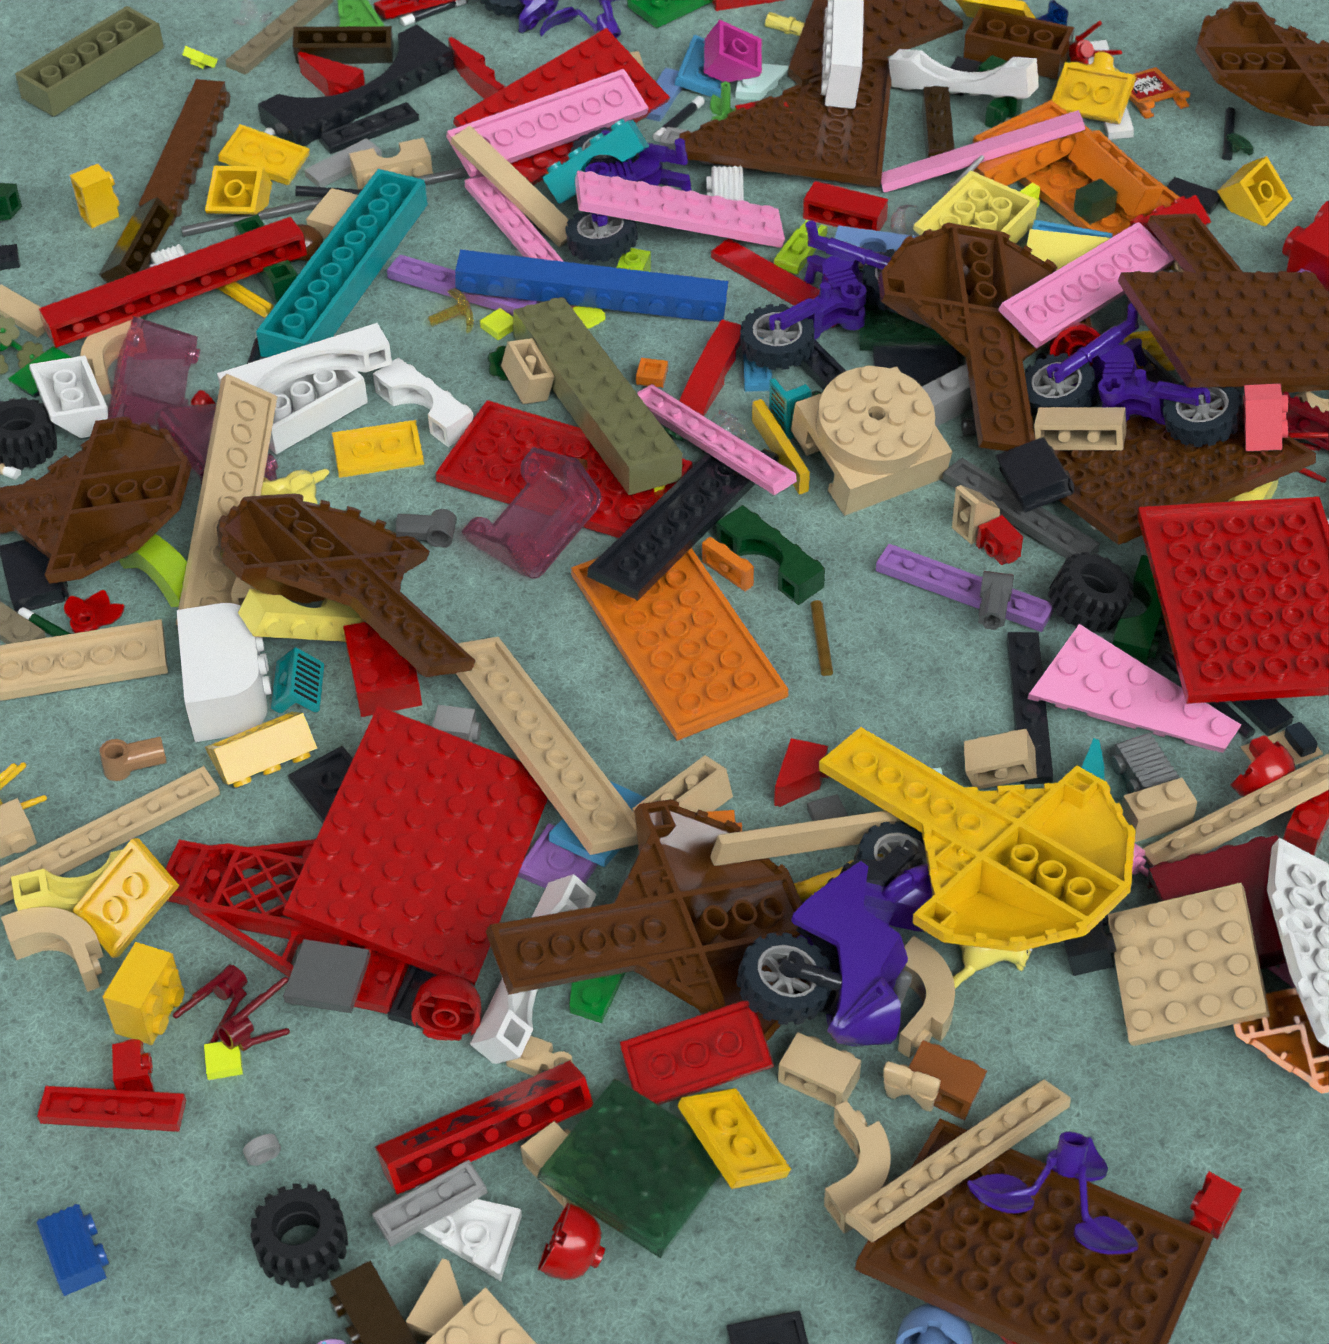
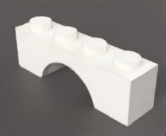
[373,357,474,447]

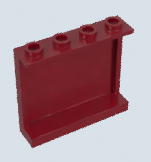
[1146,835,1287,969]

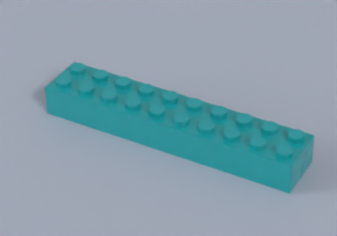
[256,169,428,358]

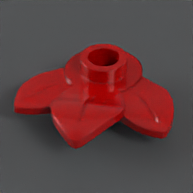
[64,590,124,633]

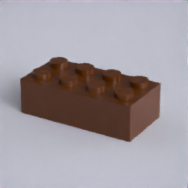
[963,7,1075,79]

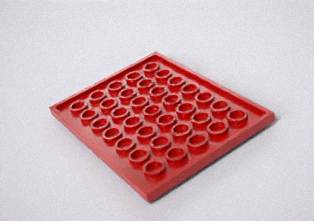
[1137,497,1329,704]
[282,706,548,986]

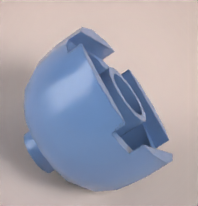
[896,1304,973,1344]

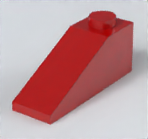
[298,51,365,96]

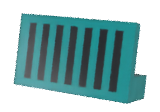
[769,378,812,439]
[271,647,324,713]

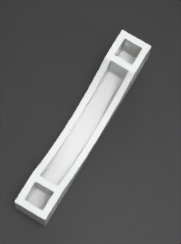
[889,49,1039,99]
[217,323,392,393]
[470,874,597,1064]

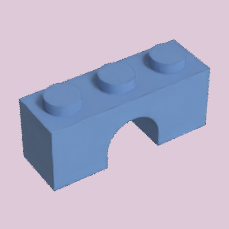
[835,226,917,253]

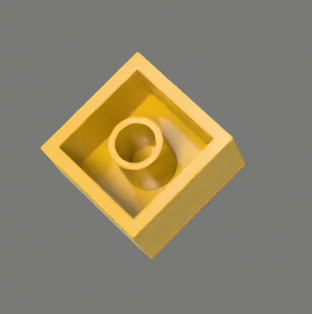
[102,942,184,1045]

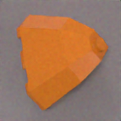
[1233,988,1329,1094]

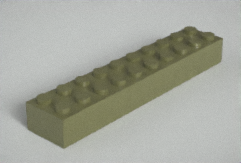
[513,297,682,495]

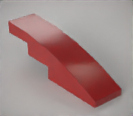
[448,37,505,99]
[679,319,741,416]

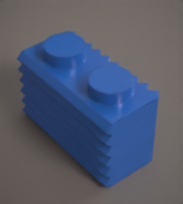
[37,1204,109,1296]

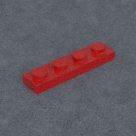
[37,1086,186,1132]

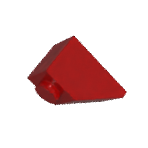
[774,738,829,807]

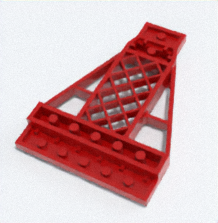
[165,839,409,1014]

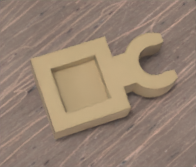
[506,1036,573,1076]

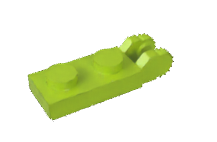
[774,220,828,275]

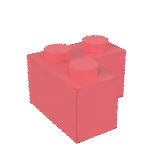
[1243,383,1288,451]

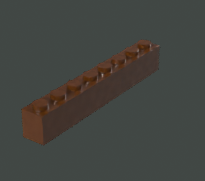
[138,79,230,226]

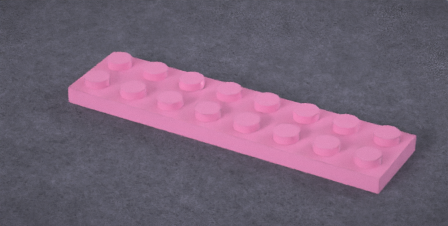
[446,69,648,178]
[575,171,785,248]
[998,222,1175,349]

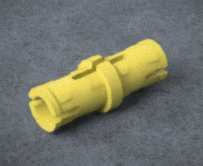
[765,12,805,36]

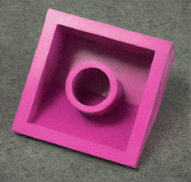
[704,20,762,82]

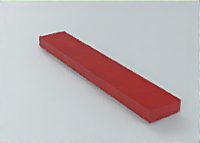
[711,238,837,328]

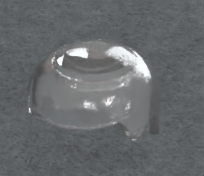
[890,204,924,236]

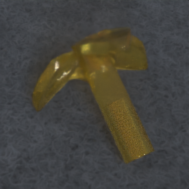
[428,288,474,333]

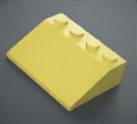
[913,171,1038,244]

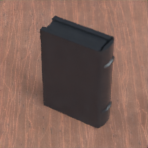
[995,437,1075,513]
[0,539,69,613]

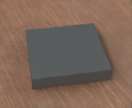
[283,939,371,1013]

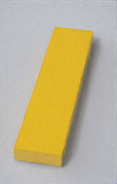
[752,399,810,495]

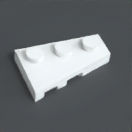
[415,1186,522,1281]

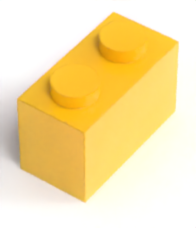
[70,163,120,228]

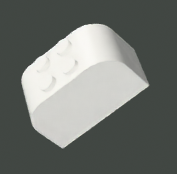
[176,603,272,742]

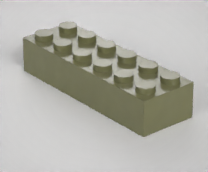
[15,6,164,117]

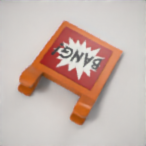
[1129,67,1190,119]

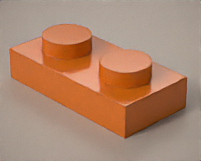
[702,537,754,592]

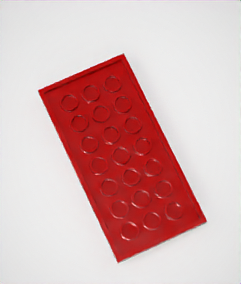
[453,28,670,186]
[435,400,693,538]

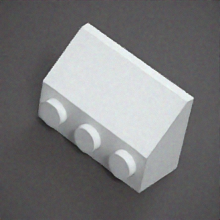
[30,356,108,438]

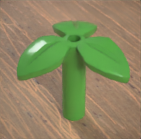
[710,81,735,121]

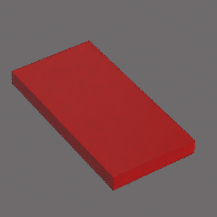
[619,1000,774,1111]

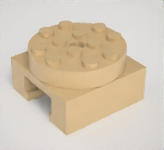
[791,366,952,516]

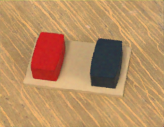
[1241,722,1323,765]

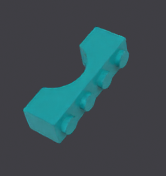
[542,119,649,204]

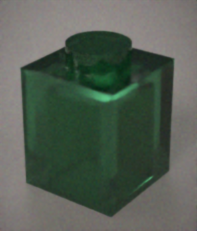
[1073,178,1118,224]

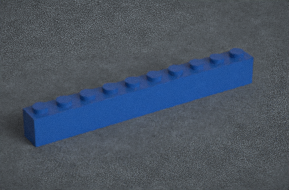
[455,249,728,322]

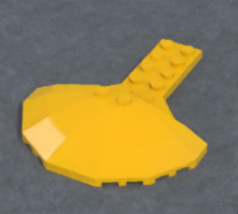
[819,727,1136,952]

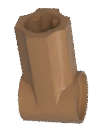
[100,737,166,781]

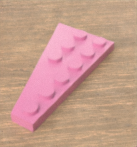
[1028,624,1241,753]

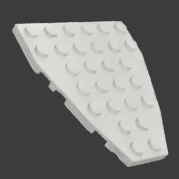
[1267,838,1329,1048]

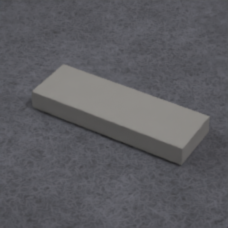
[305,138,382,187]
[372,1160,487,1247]

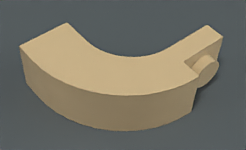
[80,317,147,395]
[1,907,104,992]
[898,936,955,1058]
[824,1100,891,1233]

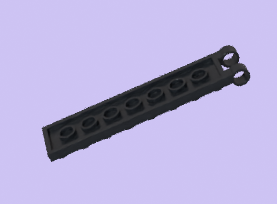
[587,436,779,601]

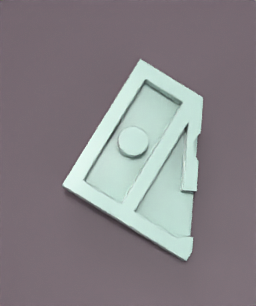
[736,63,789,100]

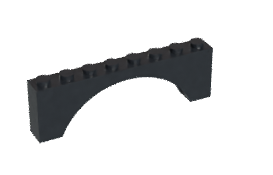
[258,24,454,146]

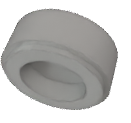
[243,1134,281,1166]

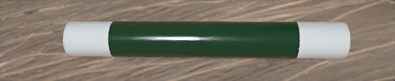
[18,607,71,637]

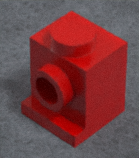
[976,515,1023,565]
[112,1039,154,1092]
[1190,1171,1243,1240]

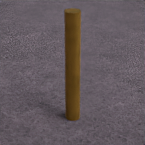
[810,600,833,676]

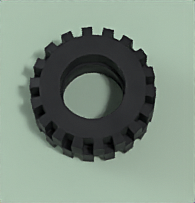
[0,398,57,470]
[1048,552,1134,633]
[250,1183,348,1288]

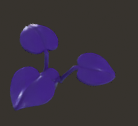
[540,0,621,38]
[967,1131,1138,1254]

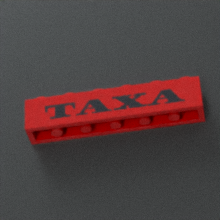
[375,1060,594,1195]

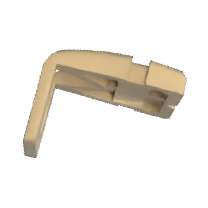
[883,1061,941,1112]

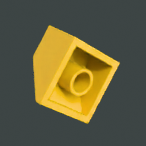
[1217,156,1293,227]
[205,166,272,215]

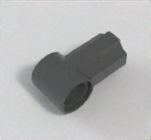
[396,509,457,547]
[978,571,1014,630]

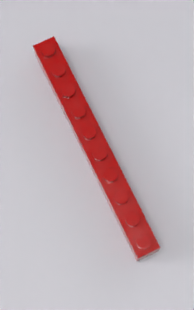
[38,216,307,348]

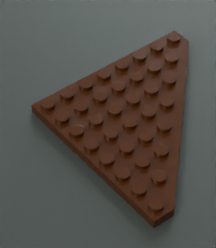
[788,0,964,87]
[679,55,892,187]

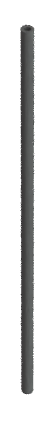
[181,167,469,237]

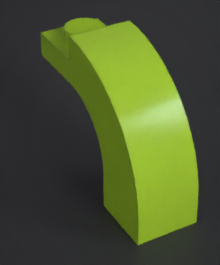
[119,534,187,607]

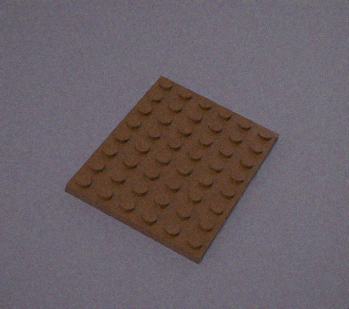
[1118,271,1329,388]
[1054,406,1316,545]
[854,1118,1214,1344]

